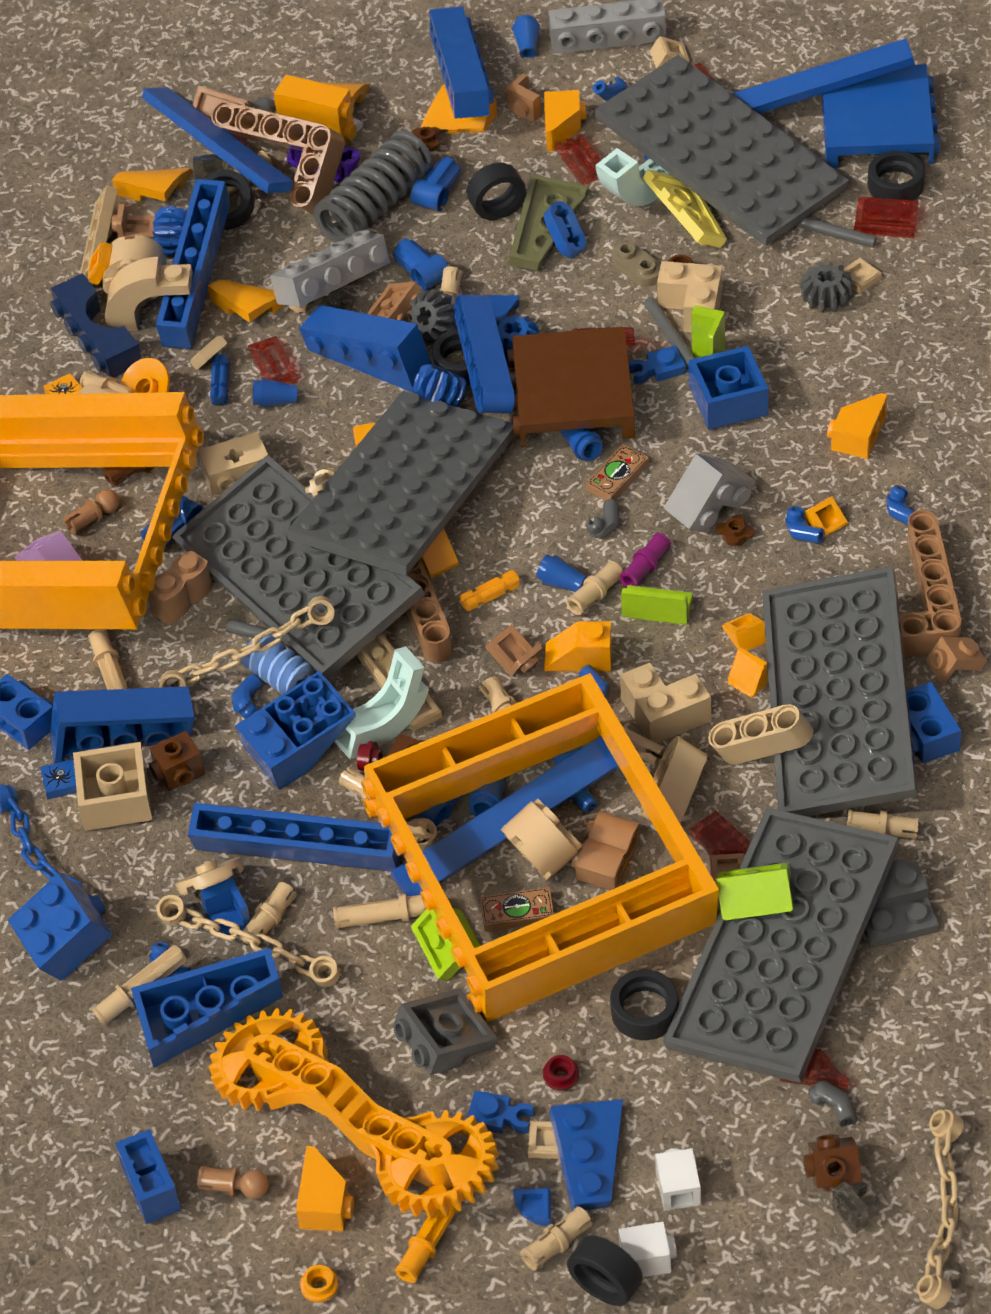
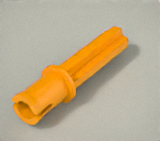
[394,1186,463,1283]

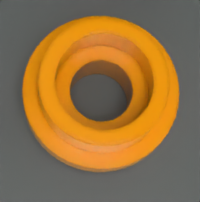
[300,1265,339,1303]

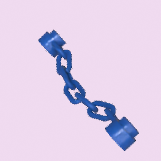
[0,784,105,915]

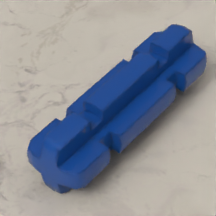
[210,353,230,406]

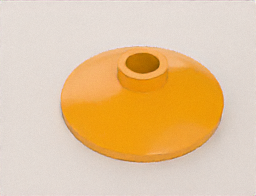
[120,358,170,393]

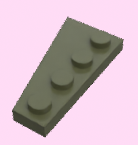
[508,174,590,271]

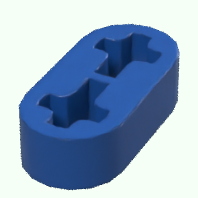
[544,201,587,258]

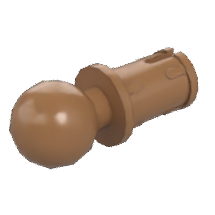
[63,489,120,534]
[197,1166,269,1199]

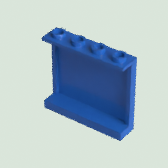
[821,64,940,168]

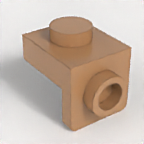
[506,73,541,122]
[112,204,155,240]
[485,624,543,676]
[926,636,987,682]

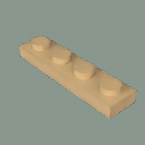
[80,185,119,284]

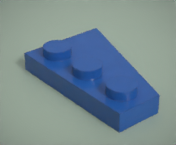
[549,1099,623,1211]

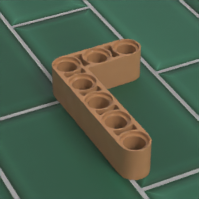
[211,102,345,214]
[900,510,961,657]
[406,558,453,663]

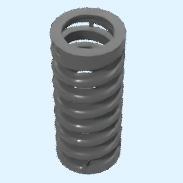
[313,130,434,242]

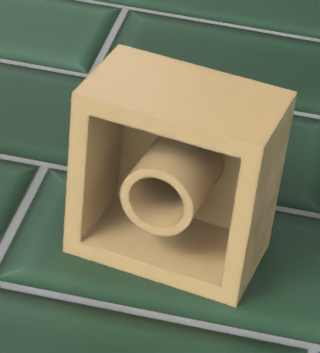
[73,742,152,831]

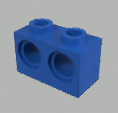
[0,674,53,750]
[907,682,961,764]
[115,1129,181,1224]

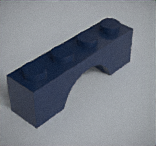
[50,273,142,378]

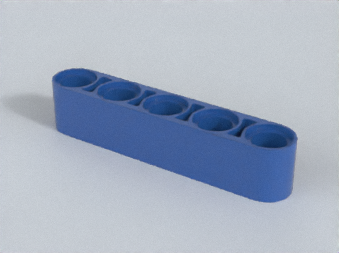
[454,295,514,414]

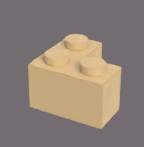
[657,261,723,332]
[620,663,712,743]

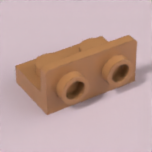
[367,281,422,322]

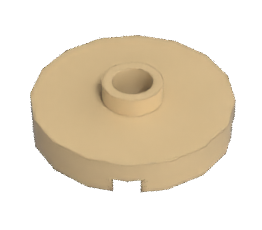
[175,857,244,896]

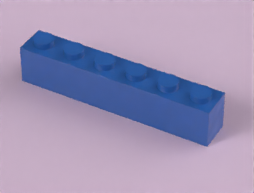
[429,6,494,119]
[156,179,230,349]
[188,803,401,871]

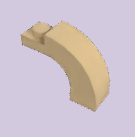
[105,256,193,331]

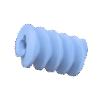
[241,635,314,694]

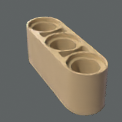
[708,704,813,765]
[640,736,707,823]

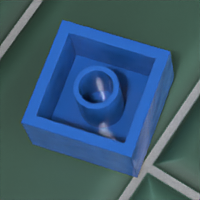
[688,346,768,430]
[7,873,113,981]

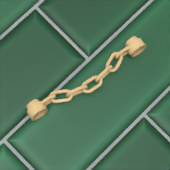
[159,596,334,688]
[156,895,340,987]
[916,1110,964,1309]

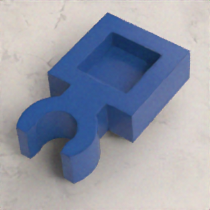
[628,345,686,384]
[467,1090,534,1134]

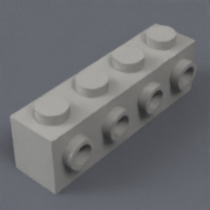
[548,0,666,54]
[270,230,390,307]

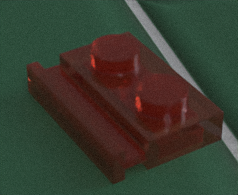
[854,197,919,239]

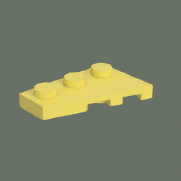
[642,169,727,248]

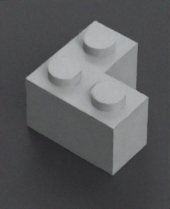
[663,454,756,532]

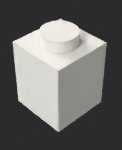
[655,1148,701,1211]
[618,1222,677,1277]

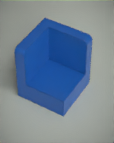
[199,877,250,938]

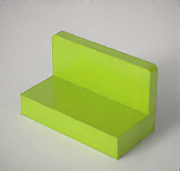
[691,305,725,358]
[621,585,693,625]
[716,862,793,920]
[410,908,480,981]

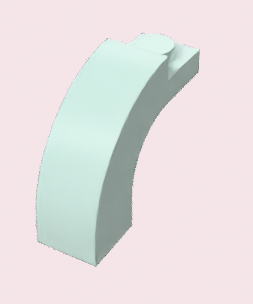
[596,148,672,206]
[334,646,429,760]

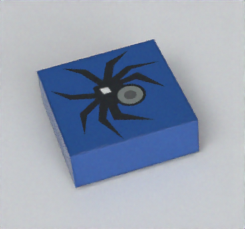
[40,759,77,800]

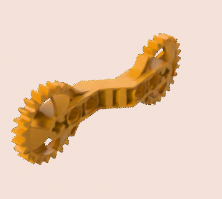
[208,1008,499,1218]

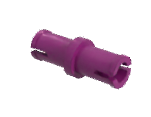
[620,533,671,588]

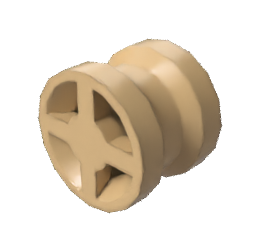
[407,818,438,851]

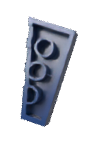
[299,305,432,393]
[49,687,194,764]
[131,947,283,1068]

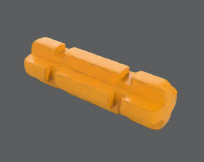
[459,570,521,612]

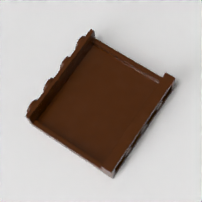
[507,327,635,448]

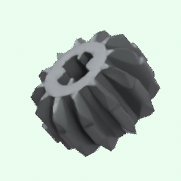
[801,262,853,313]
[407,289,456,342]

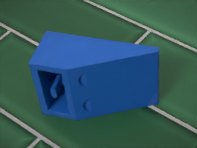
[235,671,356,790]

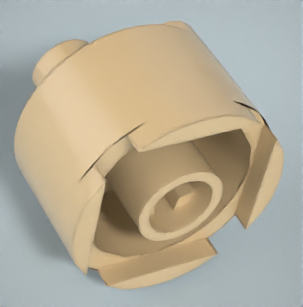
[103,235,166,307]
[500,798,582,881]

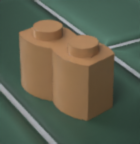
[148,551,212,625]
[572,811,640,890]

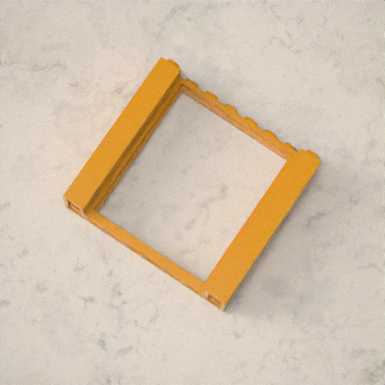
[0,392,204,629]
[361,673,719,1023]

